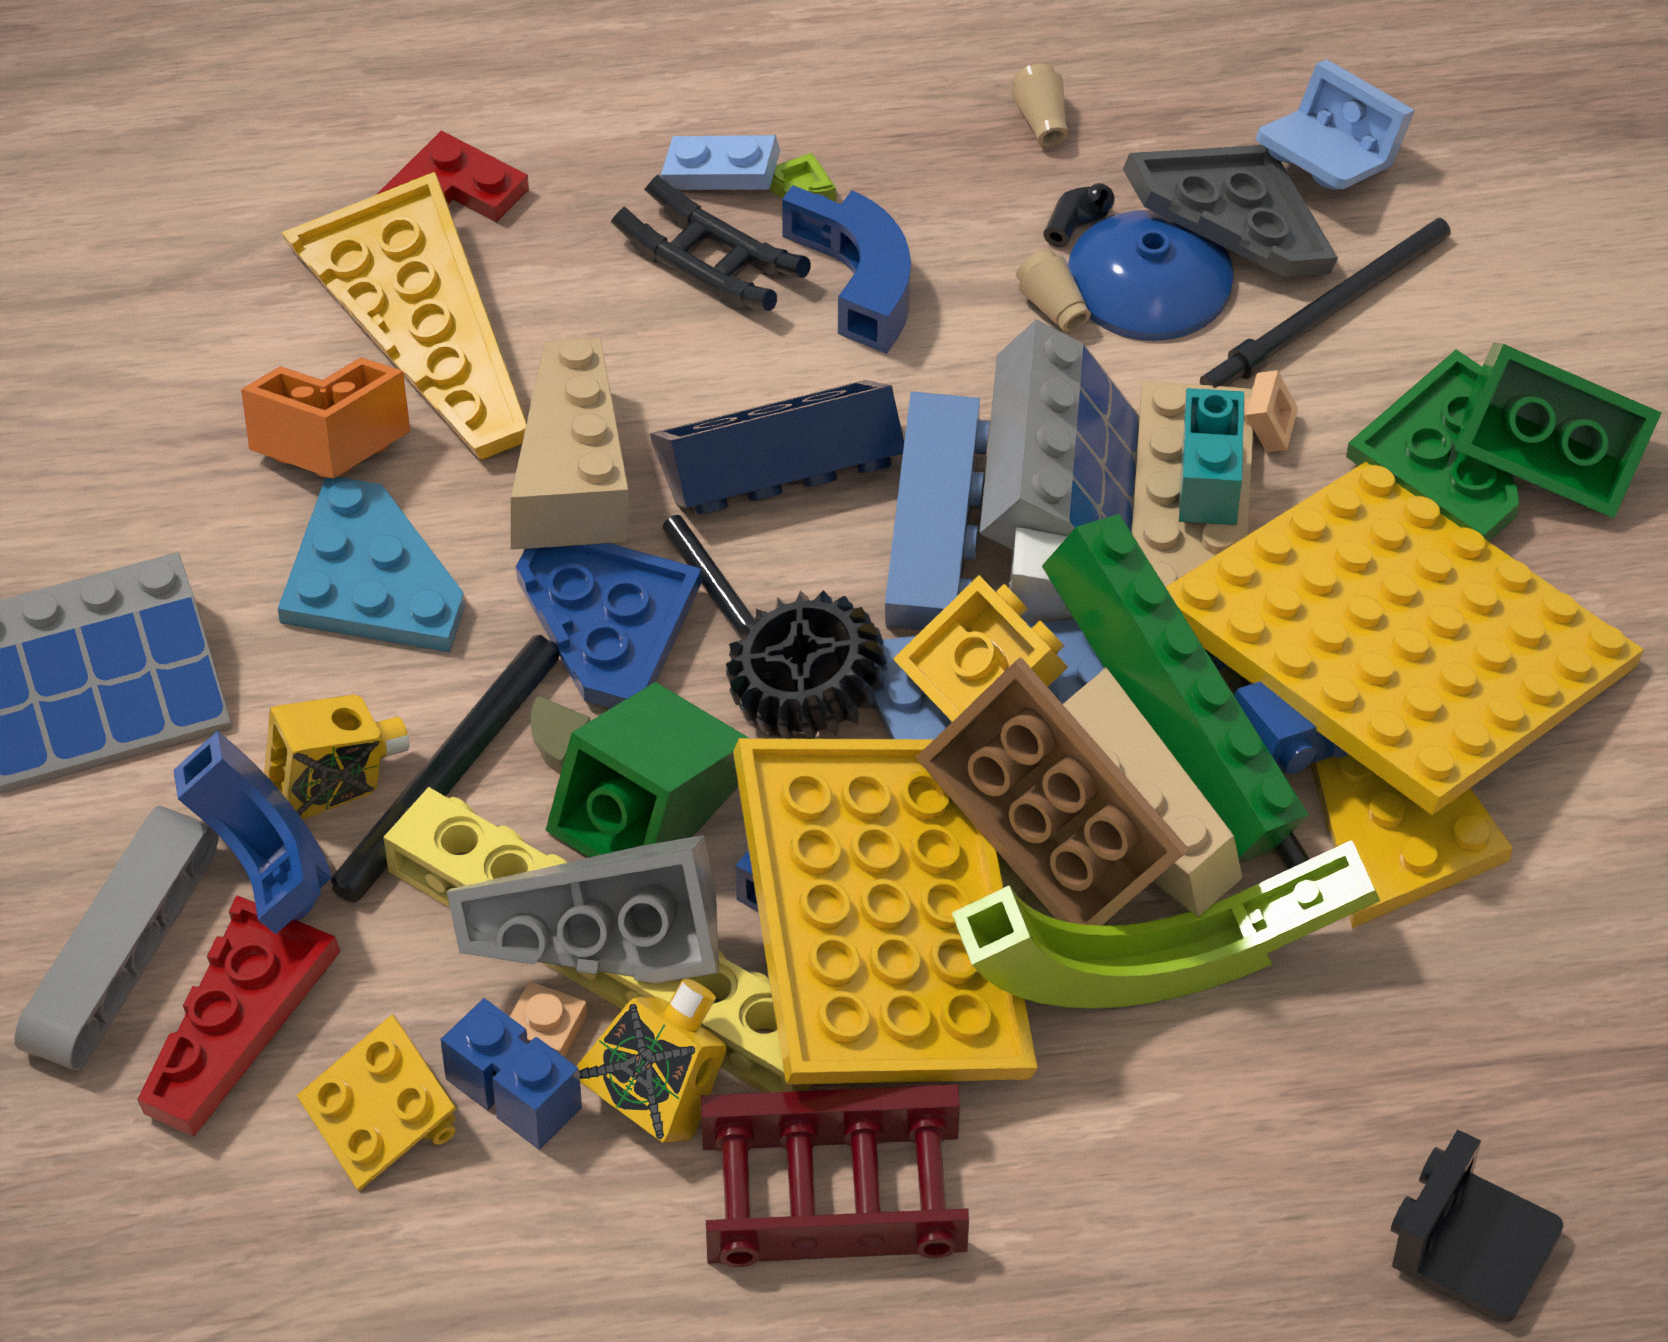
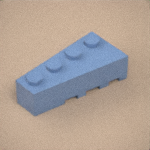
[885,391,990,630]

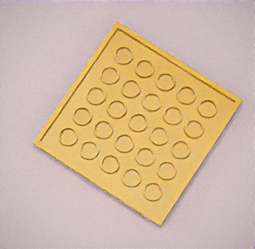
[1166,462,1644,815]

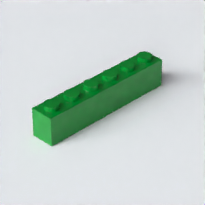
[1042,514,1309,863]

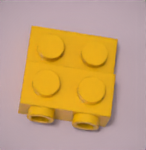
[893,575,1068,722]

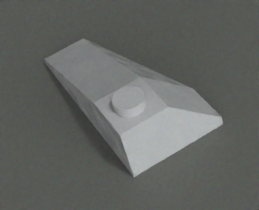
[447,835,719,983]

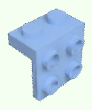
[1255,59,1415,190]

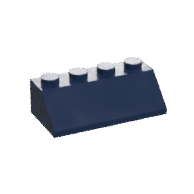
[650,380,904,514]

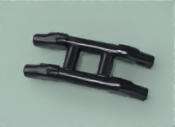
[610,174,811,311]

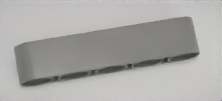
[15,806,219,1071]

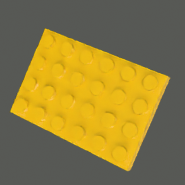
[733,738,1038,1084]

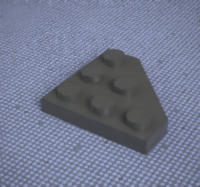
[1123,145,1338,277]

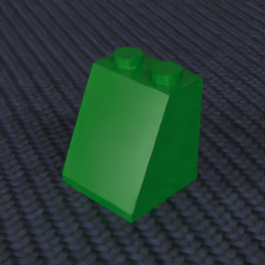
[545,682,749,858]

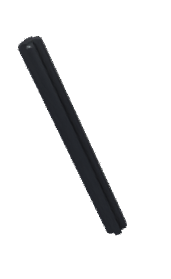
[331,635,559,903]

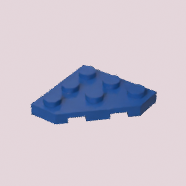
[516,543,702,708]

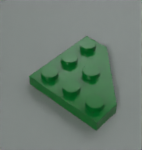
[1346,349,1519,542]

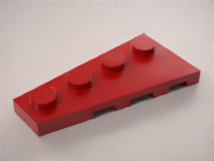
[137,895,341,1137]

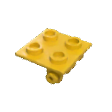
[296,1014,457,1191]

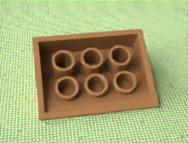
[916,657,1190,926]

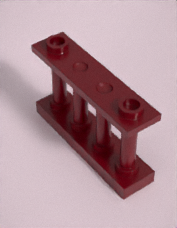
[700,1084,969,1267]

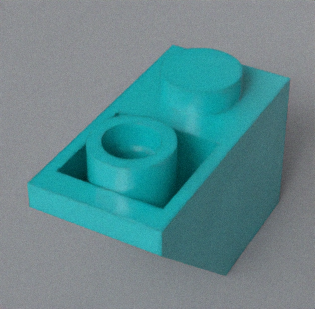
[1178,388,1244,525]

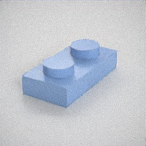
[661,135,780,190]

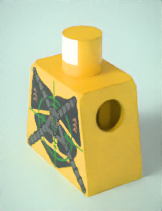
[264,694,409,820]
[577,978,726,1143]

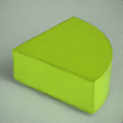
[769,152,836,201]

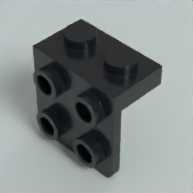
[1390,1129,1563,1322]

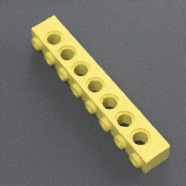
[384,787,812,1093]

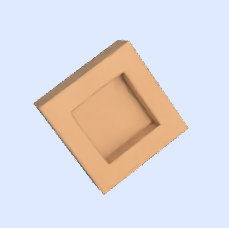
[1244,370,1298,453]
[510,981,587,1057]

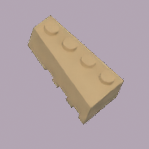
[511,338,628,550]
[1063,668,1242,917]

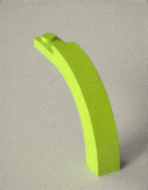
[952,840,1380,1008]

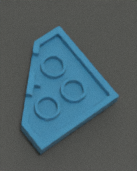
[278,477,465,652]

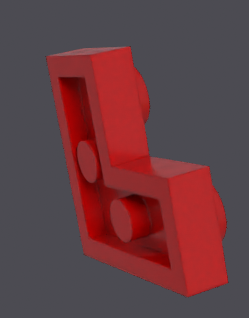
[376,130,529,223]

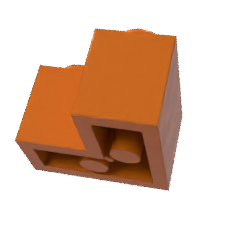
[241,357,410,479]

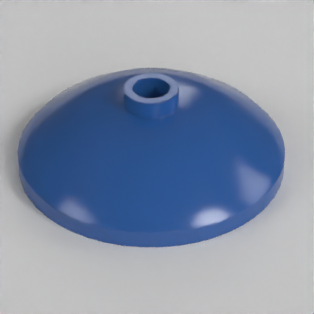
[1068,210,1233,341]

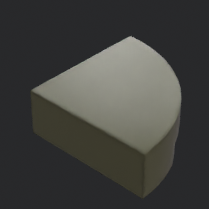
[530,696,590,772]

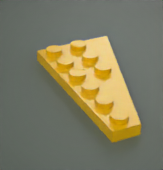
[281,172,527,460]
[1310,754,1513,928]

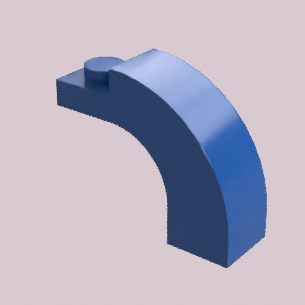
[782,185,911,354]
[173,730,332,934]

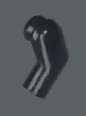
[1043,183,1115,247]

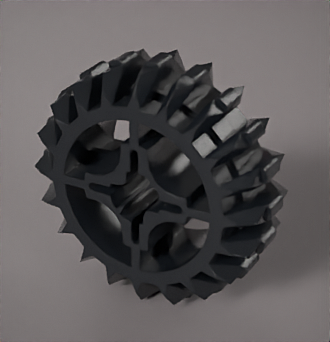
[726,590,888,739]

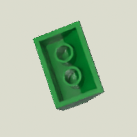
[1455,343,1662,518]

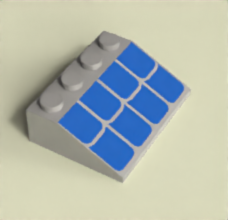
[980,319,1140,550]
[0,552,232,794]

